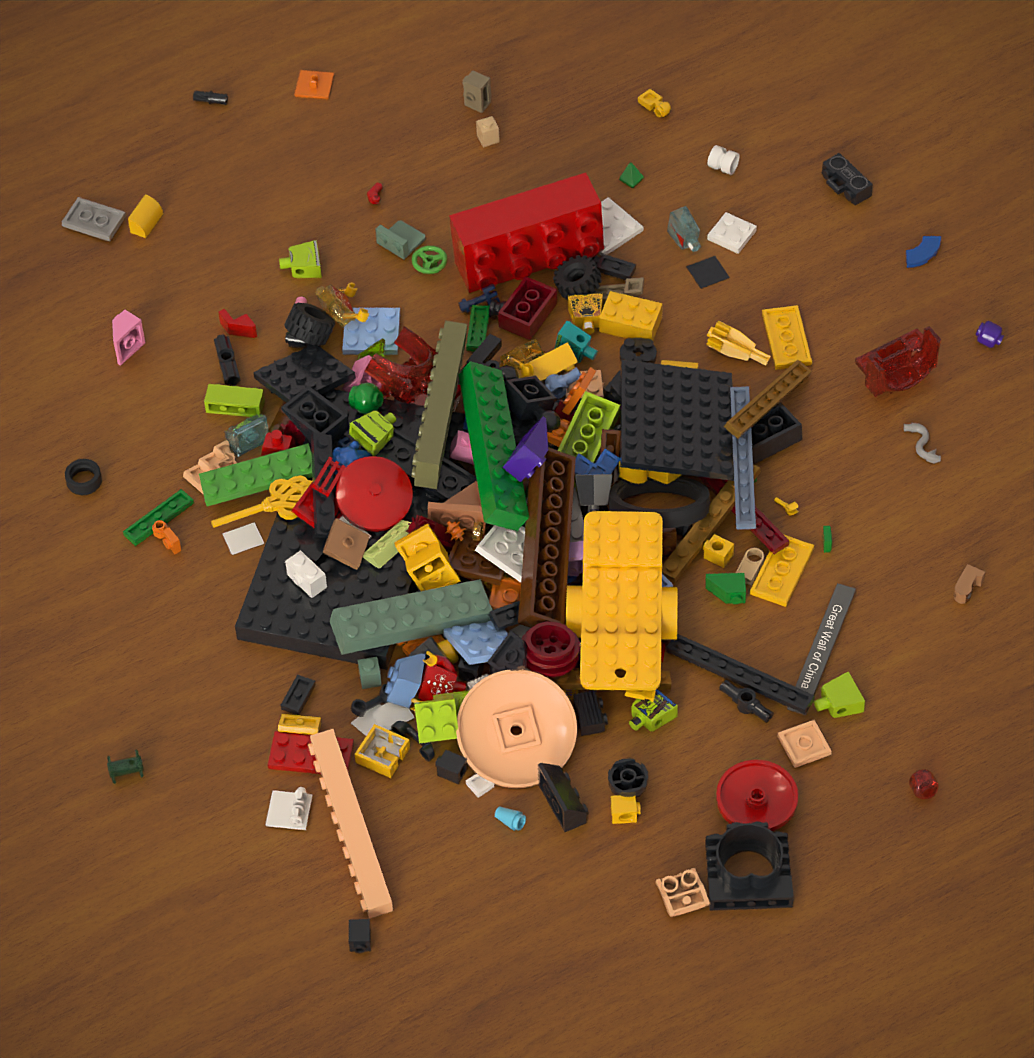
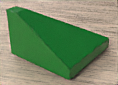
[619,162,644,188]

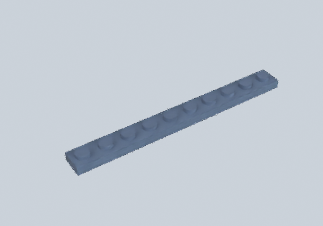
[730,386,756,530]

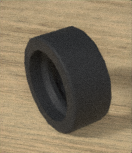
[65,459,102,495]

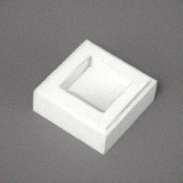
[466,773,494,798]

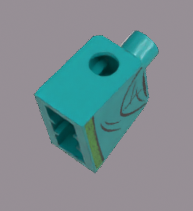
[554,321,598,363]

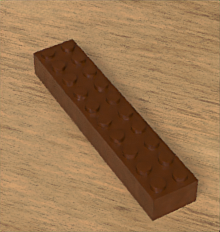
[518,447,576,628]

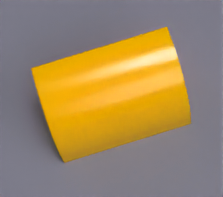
[128,194,163,238]

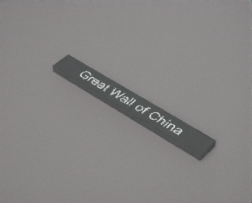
[787,583,856,715]

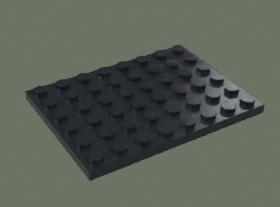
[620,360,734,481]

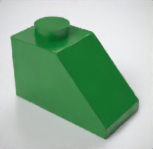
[705,573,746,604]

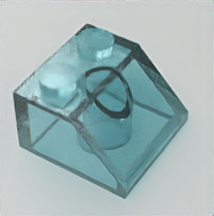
[225,414,269,457]

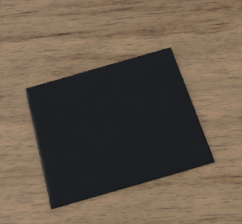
[686,256,730,289]

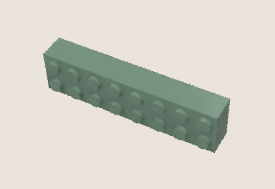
[329,579,492,655]

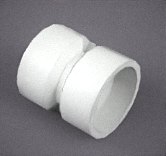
[707,145,740,175]

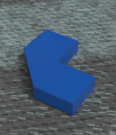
[575,449,620,475]

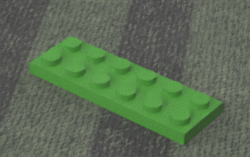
[199,443,312,506]

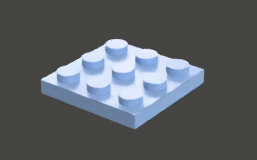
[342,308,400,355]
[443,621,508,665]

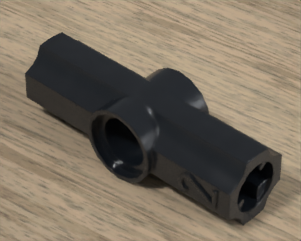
[214,334,240,386]

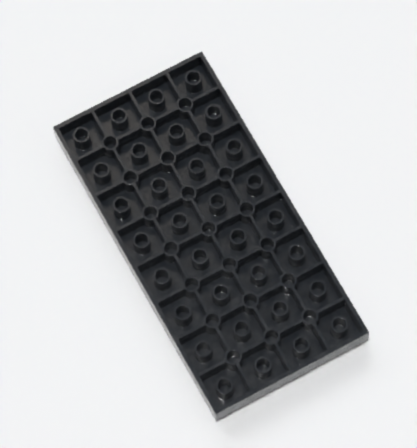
[235,389,466,670]

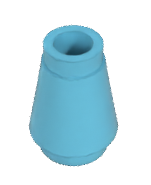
[495,806,526,830]

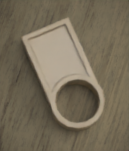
[736,548,764,586]

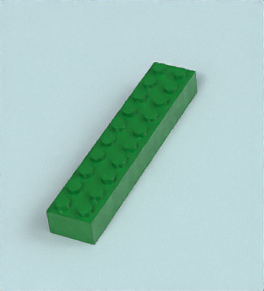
[459,361,529,531]

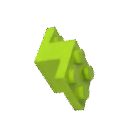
[414,690,470,743]

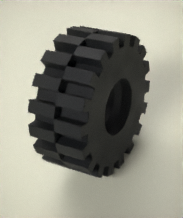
[553,255,602,300]

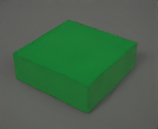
[822,526,832,553]

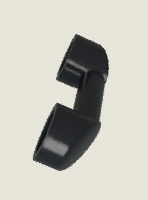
[350,684,388,717]
[391,721,435,761]

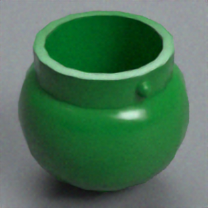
[349,383,383,414]

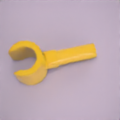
[774,497,799,516]

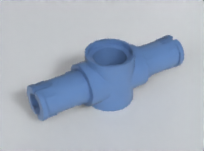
[544,367,581,399]

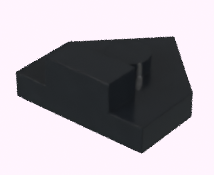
[487,631,527,672]

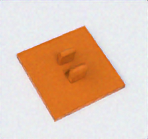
[294,70,334,99]

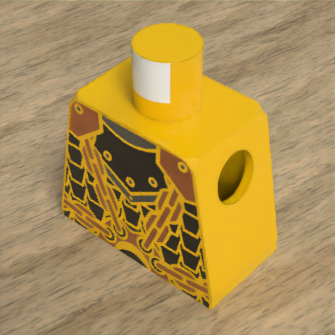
[568,293,603,334]

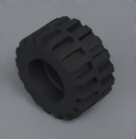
[284,303,335,346]

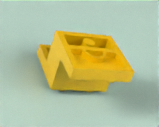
[394,524,460,591]

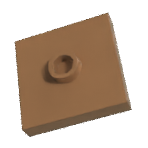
[323,518,370,570]

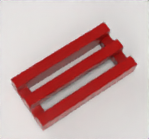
[311,456,346,497]

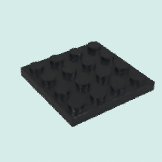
[253,345,356,403]

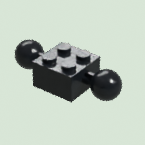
[499,365,561,433]

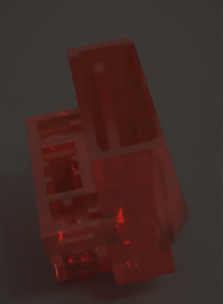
[364,326,438,403]
[855,326,941,397]

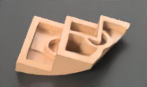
[183,440,237,494]

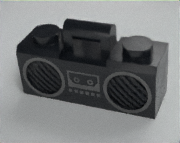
[822,153,873,206]

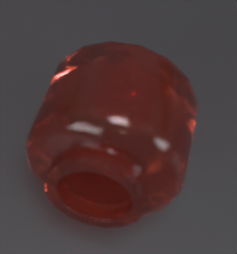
[909,769,939,800]

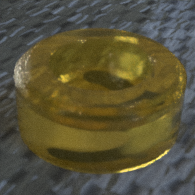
[472,521,484,541]

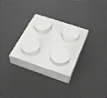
[707,212,757,254]

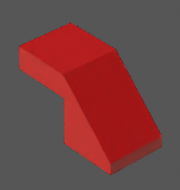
[218,308,257,338]

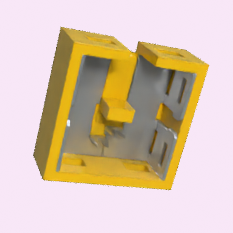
[355,724,410,778]

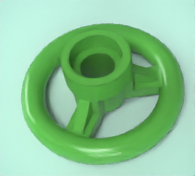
[412,246,448,274]

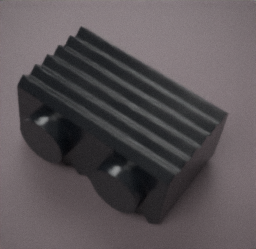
[573,690,608,736]

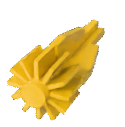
[706,321,771,366]

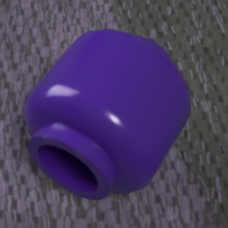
[975,321,1004,348]

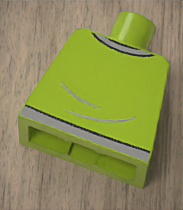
[279,240,322,278]

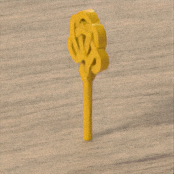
[211,475,313,528]

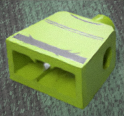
[349,411,396,456]

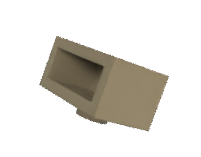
[463,70,491,113]

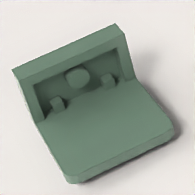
[375,220,426,259]

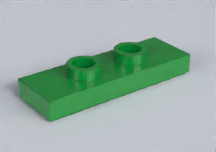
[466,305,490,352]

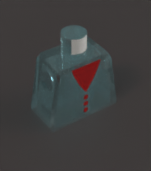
[667,206,701,252]

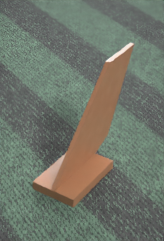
[428,477,529,535]

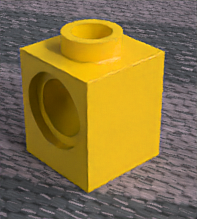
[703,534,734,568]
[611,795,641,824]

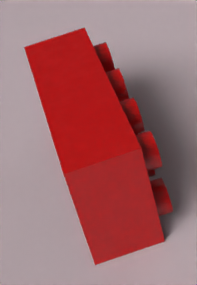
[449,172,604,293]

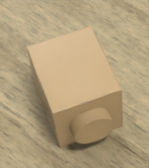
[476,116,499,147]

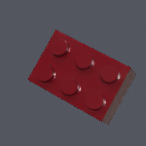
[498,276,557,340]

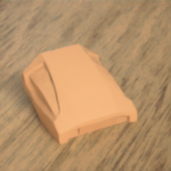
[655,868,710,917]

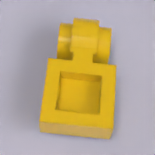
[638,89,671,117]

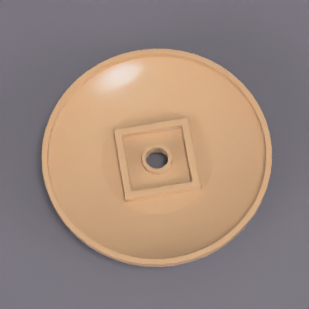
[456,670,577,788]

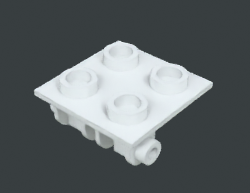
[266,787,313,830]

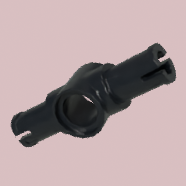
[719,679,774,723]

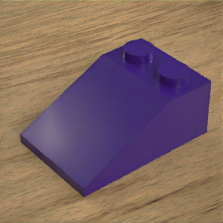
[503,416,548,482]

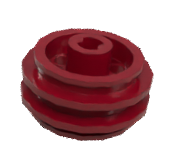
[522,622,580,678]

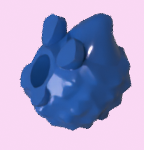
[332,441,371,474]

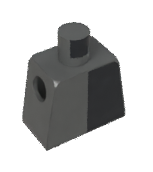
[574,474,612,513]

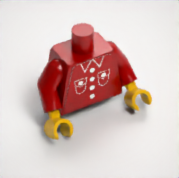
[410,651,466,711]

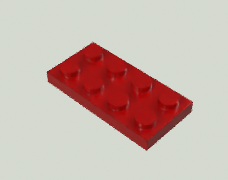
[268,731,354,774]

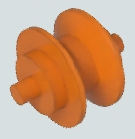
[445,521,466,541]

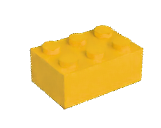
[599,291,663,341]

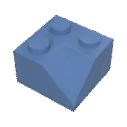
[385,653,426,708]

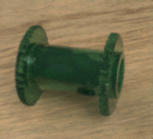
[107,750,144,784]

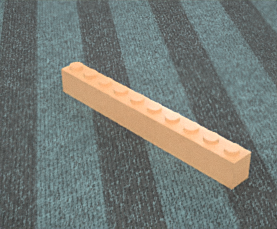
[308,729,393,919]

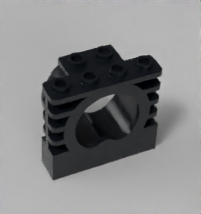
[705,821,794,911]

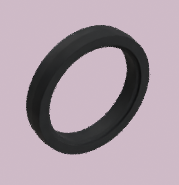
[608,476,710,528]

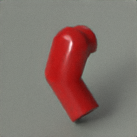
[367,182,383,205]

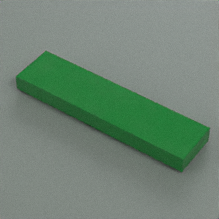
[123,489,194,546]

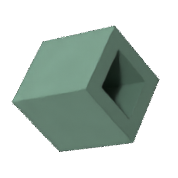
[358,657,382,689]

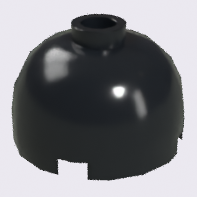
[608,758,648,798]

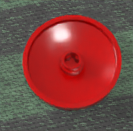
[335,456,413,532]
[716,760,798,831]

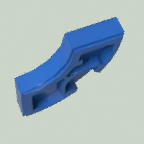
[906,236,941,268]

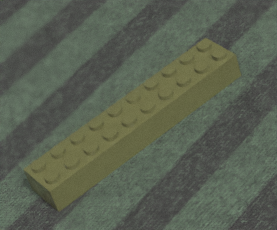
[411,321,467,489]

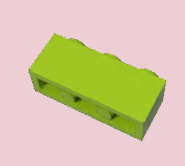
[204,384,265,418]

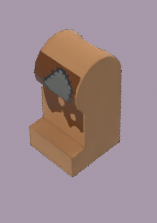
[954,564,985,604]

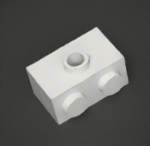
[285,550,327,598]

